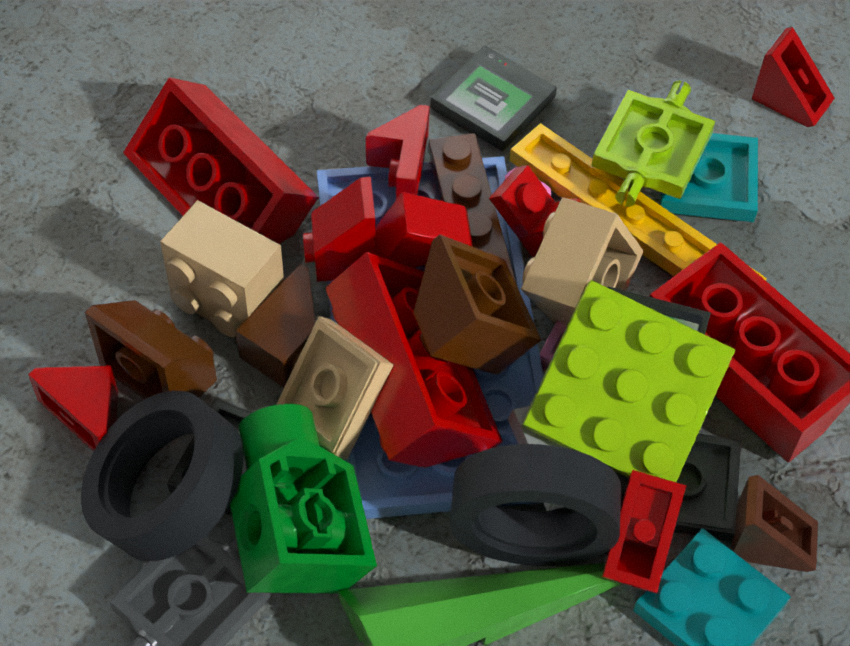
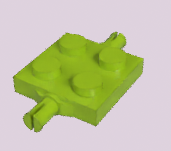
[592,80,716,207]

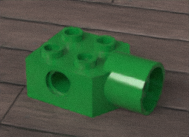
[230,404,377,594]

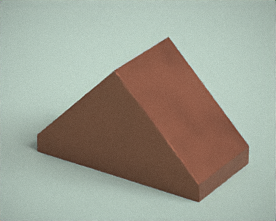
[731,475,818,572]

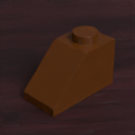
[236,264,315,388]

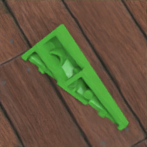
[338,563,622,646]

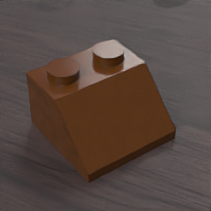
[413,234,541,375]
[85,300,217,399]

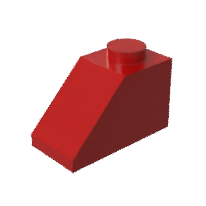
[303,177,376,282]

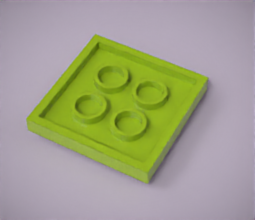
[521,280,735,482]

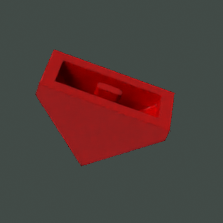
[752,27,835,127]
[375,192,473,268]
[28,366,118,452]

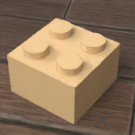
[521,197,643,325]
[160,200,284,337]

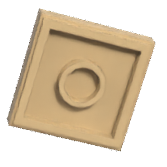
[276,316,393,459]

